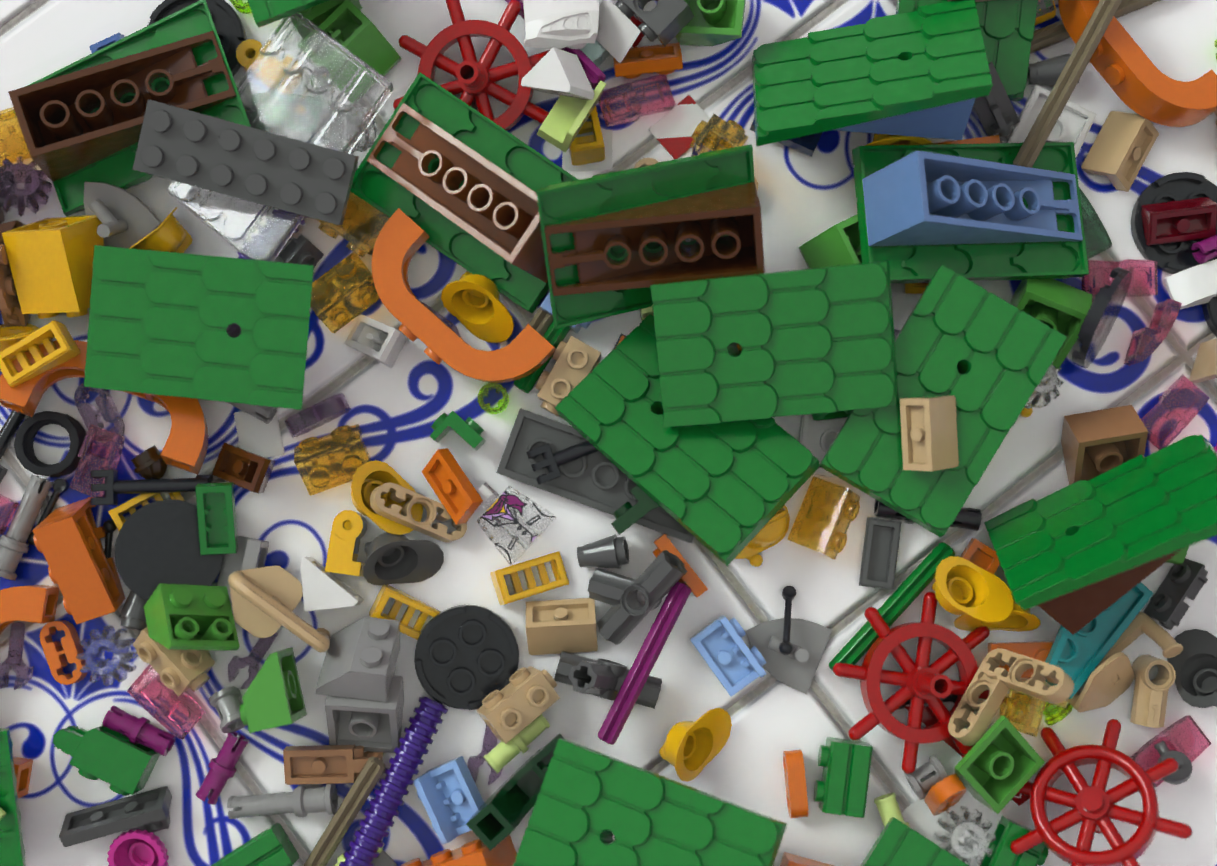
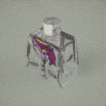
[476,482,557,566]

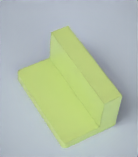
[537,80,606,153]

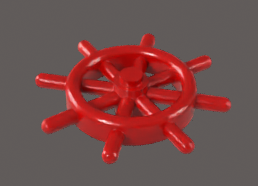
[393,0,550,131]
[833,592,1005,774]
[1010,719,1192,866]

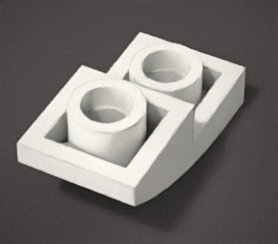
[1163,259,1217,311]

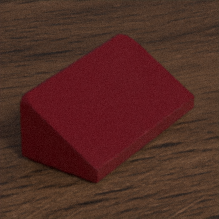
[1141,197,1217,246]

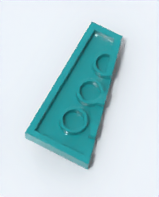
[1045,582,1154,699]

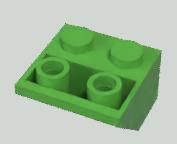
[298,0,402,106]
[799,214,862,268]
[144,583,240,651]

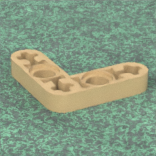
[948,648,1074,746]

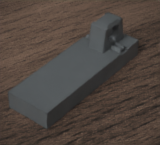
[59,786,172,848]

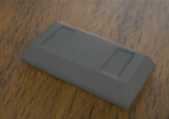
[859,517,902,590]

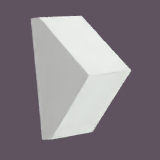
[521,47,594,100]
[344,314,408,368]
[300,557,364,612]

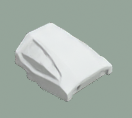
[520,0,599,49]

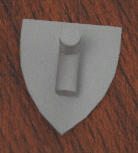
[83,181,161,248]
[746,618,832,694]

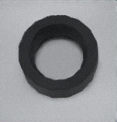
[14,411,89,477]

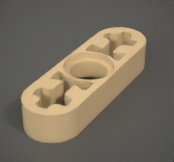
[370,482,467,543]

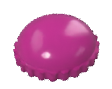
[107,829,169,866]

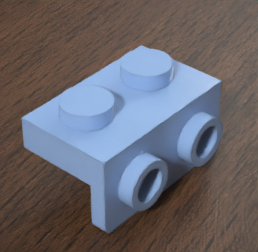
[690,615,767,697]
[413,756,484,845]

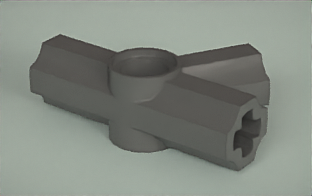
[587,550,687,645]
[554,651,662,709]

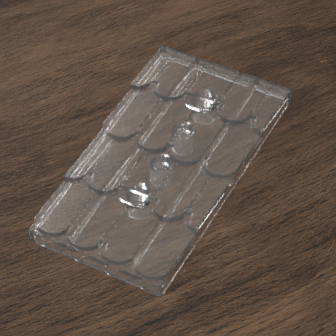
[167,12,394,262]

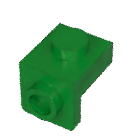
[430,411,486,451]

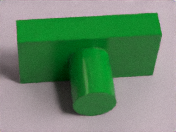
[195,482,238,555]

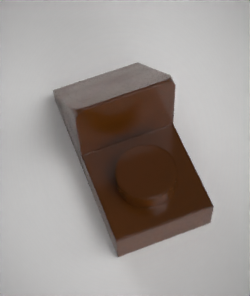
[212,443,275,494]

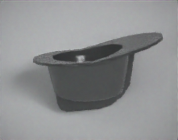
[363,532,444,585]
[1167,629,1217,708]

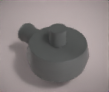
[1154,741,1192,785]

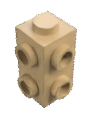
[535,336,601,417]
[133,627,215,696]
[476,666,560,744]

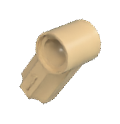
[1130,654,1176,728]

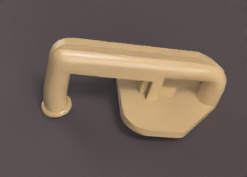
[228,565,331,652]
[1066,612,1183,712]

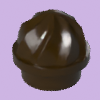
[131,445,167,479]

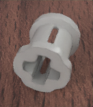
[209,686,246,733]
[904,755,948,800]

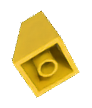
[2,215,104,319]

